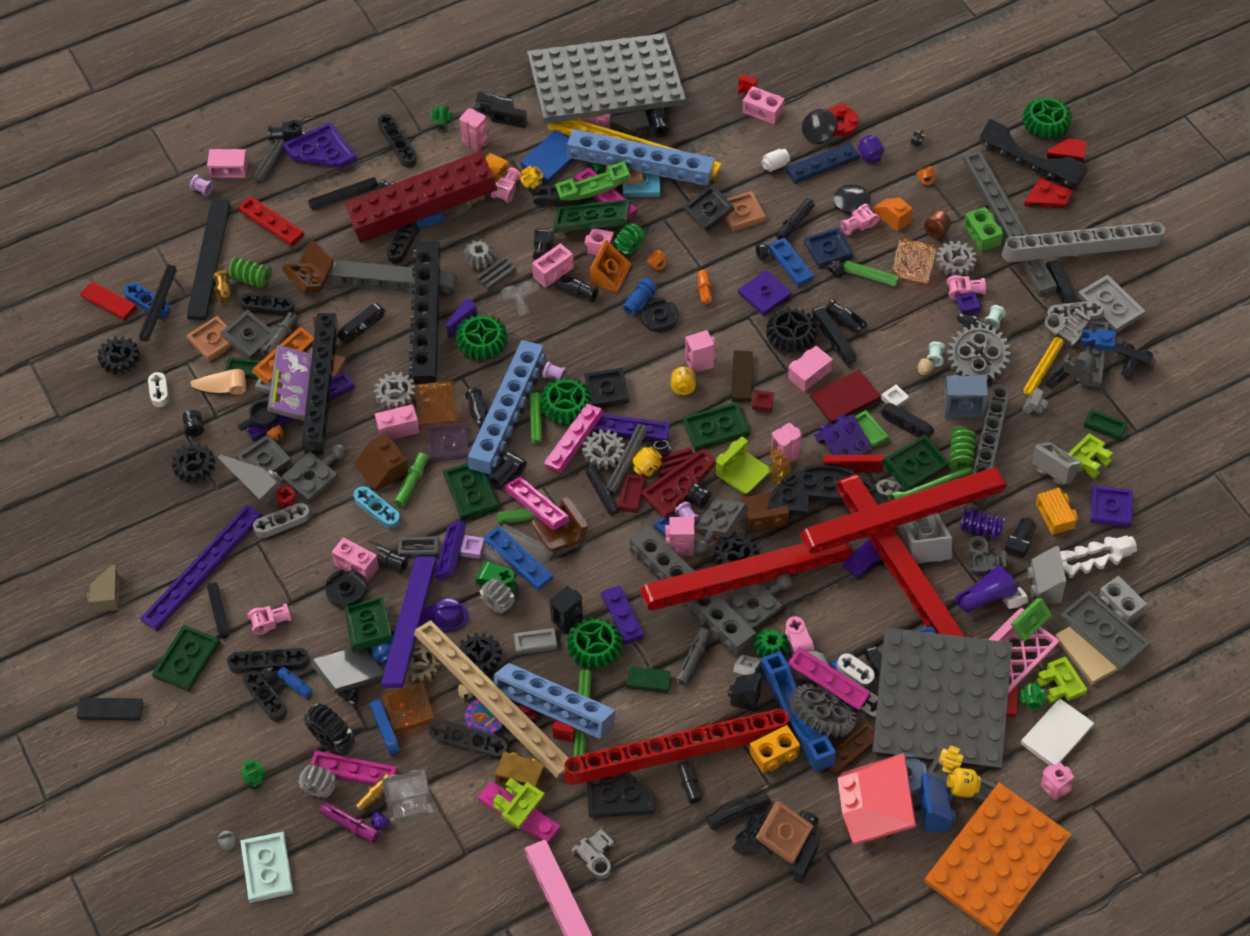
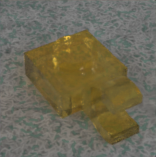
[768,447,791,485]

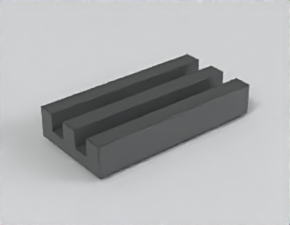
[476,257,517,291]
[398,536,439,558]

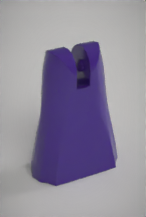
[954,566,1018,613]

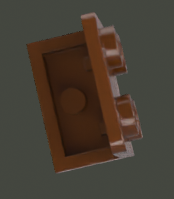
[282,241,334,293]
[741,492,789,533]
[531,497,589,551]

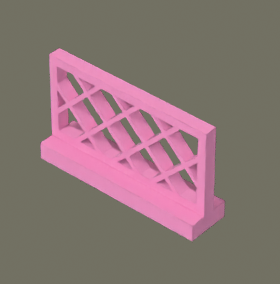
[988,608,1060,694]

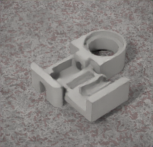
[1044,308,1090,347]
[572,829,615,879]

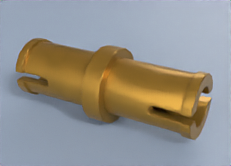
[355,773,395,813]

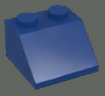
[918,773,955,832]

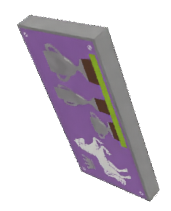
[267,345,312,421]

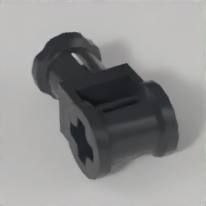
[268,120,305,143]
[532,227,554,261]

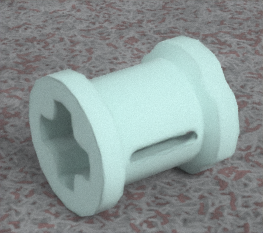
[983,305,1006,330]
[926,341,945,367]

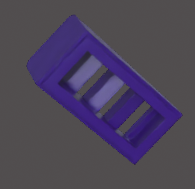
[446,298,478,338]

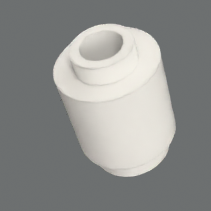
[762,149,790,172]

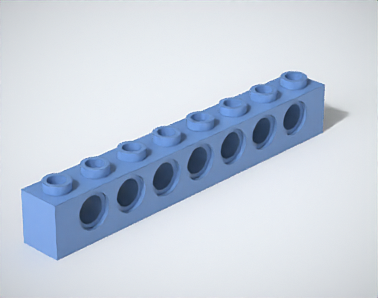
[567,129,714,186]
[468,340,546,474]

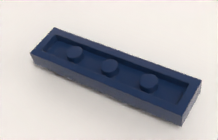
[786,142,859,184]

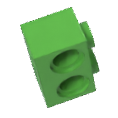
[964,207,1003,252]

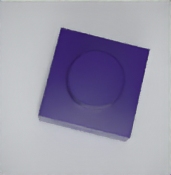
[955,292,981,314]

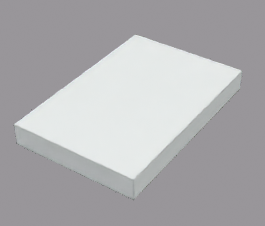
[1020,698,1094,766]

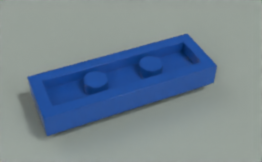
[768,238,814,287]

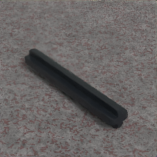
[308,177,378,210]

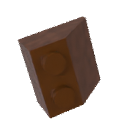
[355,433,408,492]

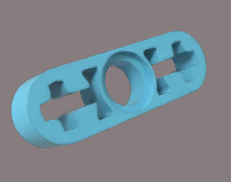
[354,486,400,529]

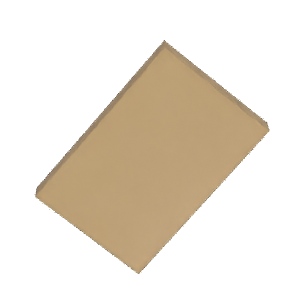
[1055,627,1119,685]

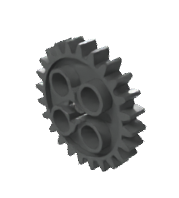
[789,684,857,737]

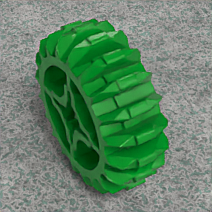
[1022,96,1072,140]
[456,313,508,362]
[540,377,593,426]
[566,616,623,671]

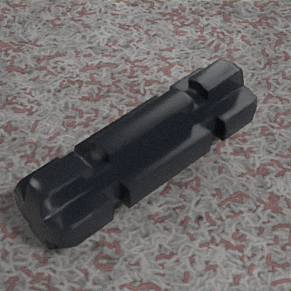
[1045,362,1075,389]

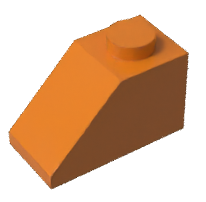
[872,197,913,232]

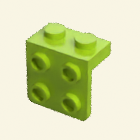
[715,437,770,495]

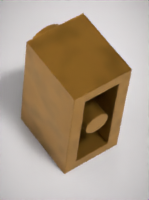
[495,752,545,789]

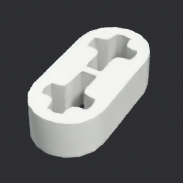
[148,372,169,407]
[837,654,874,687]

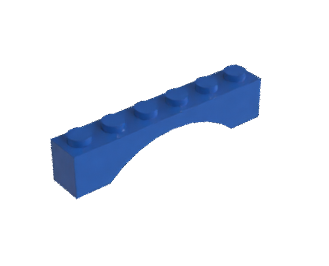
[761,651,836,773]

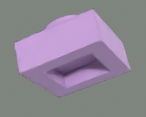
[460,535,485,559]

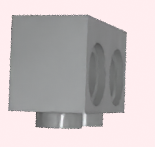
[1098,576,1147,625]

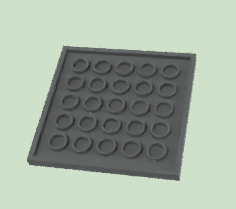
[872,627,1012,769]

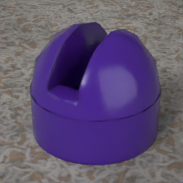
[371,811,390,830]

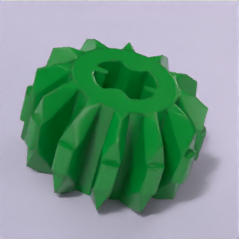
[614,223,645,256]
[754,627,790,658]

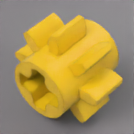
[520,165,543,189]
[938,745,964,774]

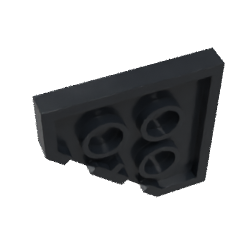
[587,760,654,818]

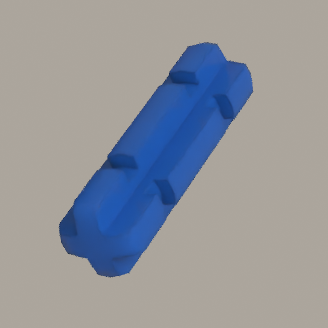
[277,667,313,698]

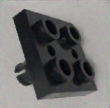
[1114,341,1156,379]
[732,812,775,855]

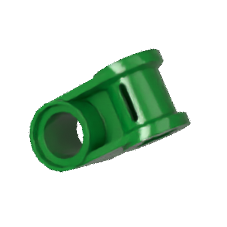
[475,562,517,592]

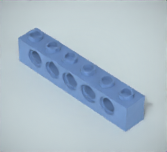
[494,663,616,739]

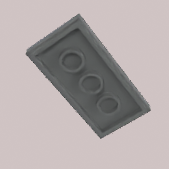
[1059,590,1151,672]

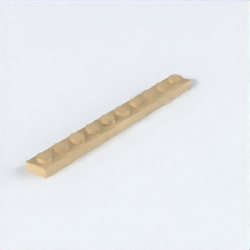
[414,620,568,778]

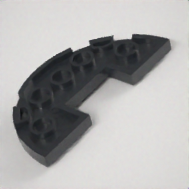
[767,464,885,516]

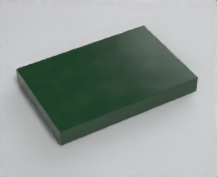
[682,402,751,451]
[881,434,949,491]
[442,463,499,521]
[344,596,393,652]
[152,624,220,692]

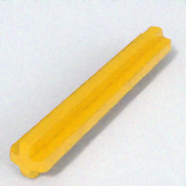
[1023,337,1064,396]

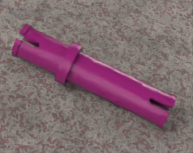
[319,801,380,843]

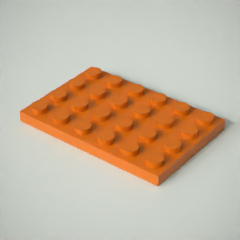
[923,782,1071,936]

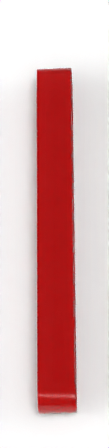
[800,467,1007,554]
[836,474,965,637]
[640,543,853,611]
[564,709,789,785]

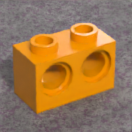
[750,725,800,773]

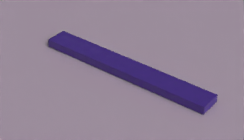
[140,505,262,632]
[381,556,437,688]

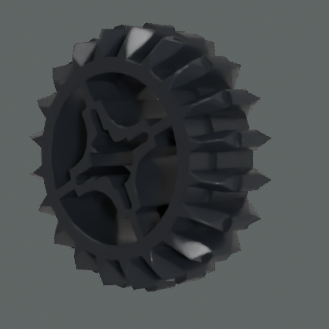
[766,306,818,355]
[303,703,355,755]

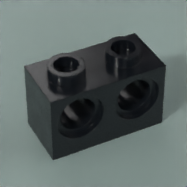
[549,586,583,634]

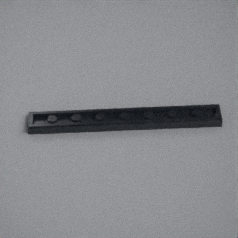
[187,199,230,320]

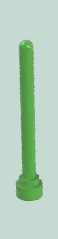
[888,467,973,501]

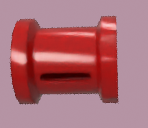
[276,487,297,510]

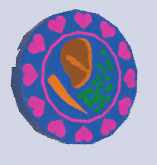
[464,699,504,738]

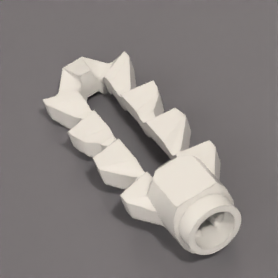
[1060,535,1137,578]

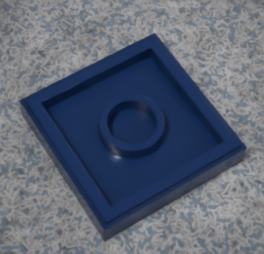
[804,227,853,269]

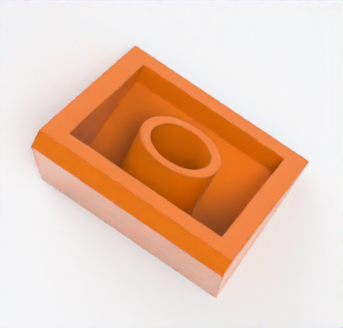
[590,240,631,292]

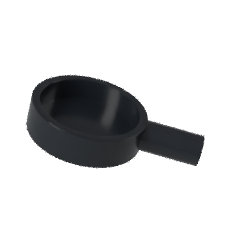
[237,400,280,432]

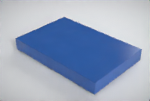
[520,130,574,183]

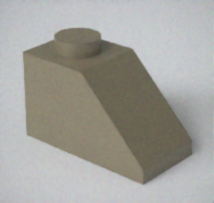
[87,565,119,612]

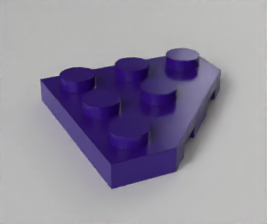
[283,122,357,168]

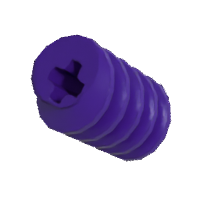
[960,507,1006,540]

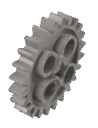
[947,323,1011,382]

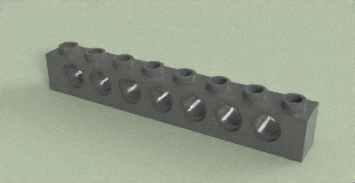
[630,525,756,657]

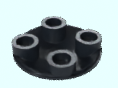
[802,109,838,144]
[834,184,871,213]

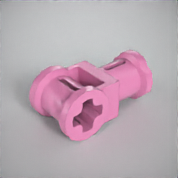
[491,167,522,203]
[840,204,880,235]
[947,275,986,300]
[247,604,292,635]

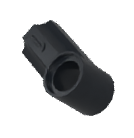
[488,451,527,489]
[1004,517,1037,558]

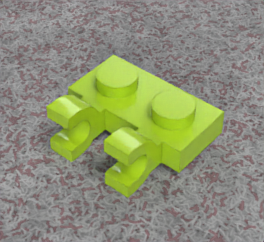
[1068,433,1113,479]
[1036,657,1087,704]
[493,778,545,829]

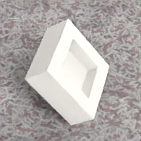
[881,385,909,407]
[1002,587,1029,609]

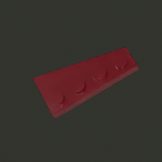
[641,448,716,520]

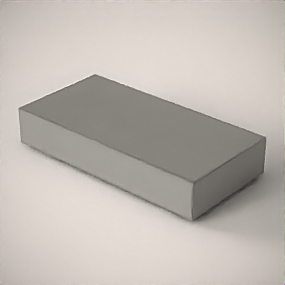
[514,628,558,655]

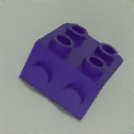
[814,414,871,455]

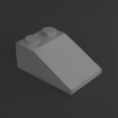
[218,454,285,503]
[899,513,952,564]

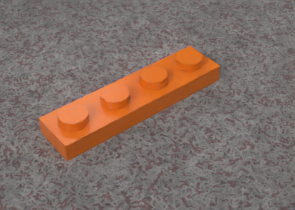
[252,326,314,384]

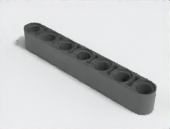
[327,260,457,296]
[971,385,1009,505]

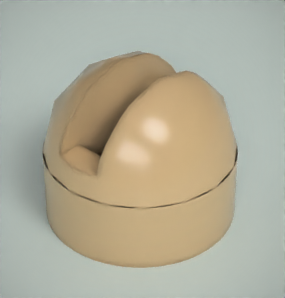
[918,358,935,375]
[458,684,474,699]

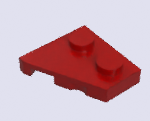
[1024,177,1074,208]

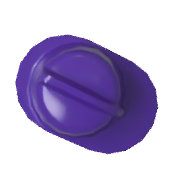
[420,598,469,631]

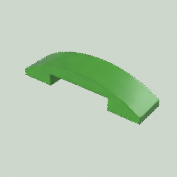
[555,161,630,200]

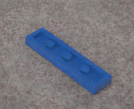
[483,525,553,591]

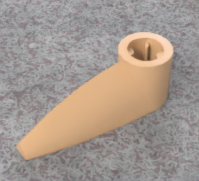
[191,369,246,395]

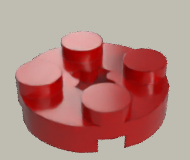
[828,103,859,137]

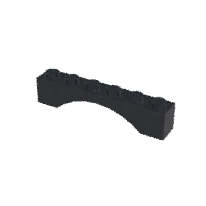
[979,118,1089,188]

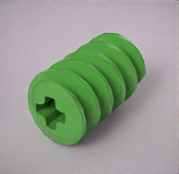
[229,256,272,289]
[949,427,976,471]

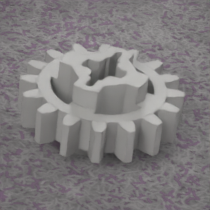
[935,241,977,276]
[374,372,417,410]
[582,429,625,470]

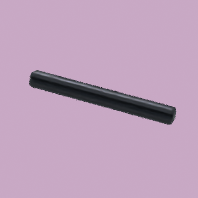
[139,264,177,342]

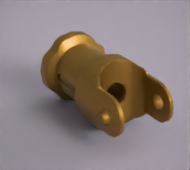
[213,271,232,306]

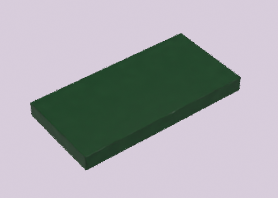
[553,199,631,233]

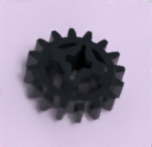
[97,336,140,374]
[171,443,216,483]
[714,532,758,565]
[458,632,502,674]

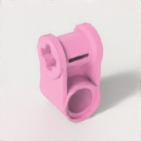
[785,616,815,656]

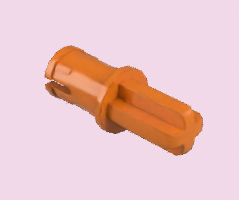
[697,270,712,305]

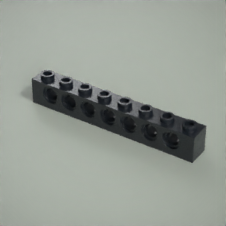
[408,242,441,385]
[302,313,338,454]

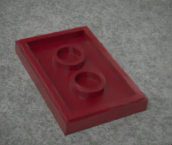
[810,369,881,425]

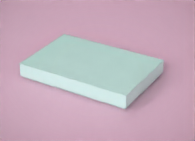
[240,832,293,903]

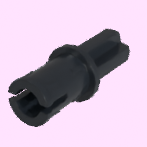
[678,762,702,804]

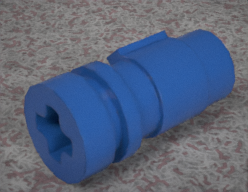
[622,278,658,316]

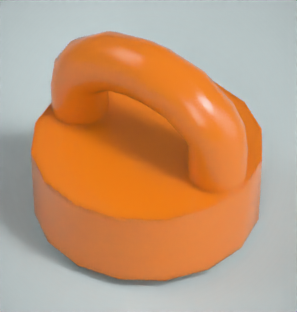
[916,166,936,186]
[647,250,667,271]

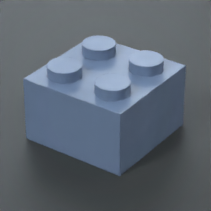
[943,375,988,418]

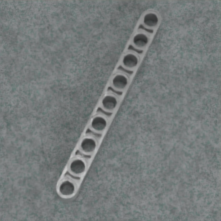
[1002,222,1165,262]

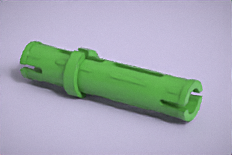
[393,453,429,508]

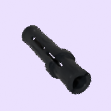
[775,198,815,240]
[706,792,771,830]

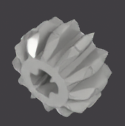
[464,239,496,271]
[480,578,515,614]
[298,765,337,798]

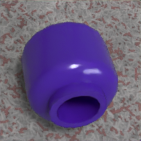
[858,135,884,163]

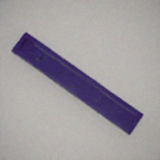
[245,371,355,442]

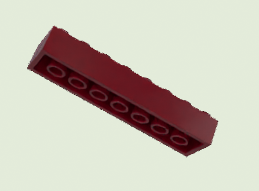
[344,151,498,243]

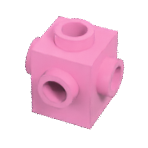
[1040,762,1074,801]

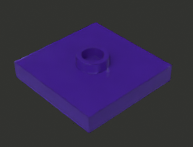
[738,270,792,316]
[1090,486,1133,527]

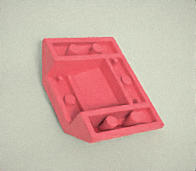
[838,753,916,845]

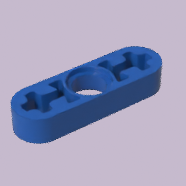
[124,283,170,319]
[369,699,400,755]

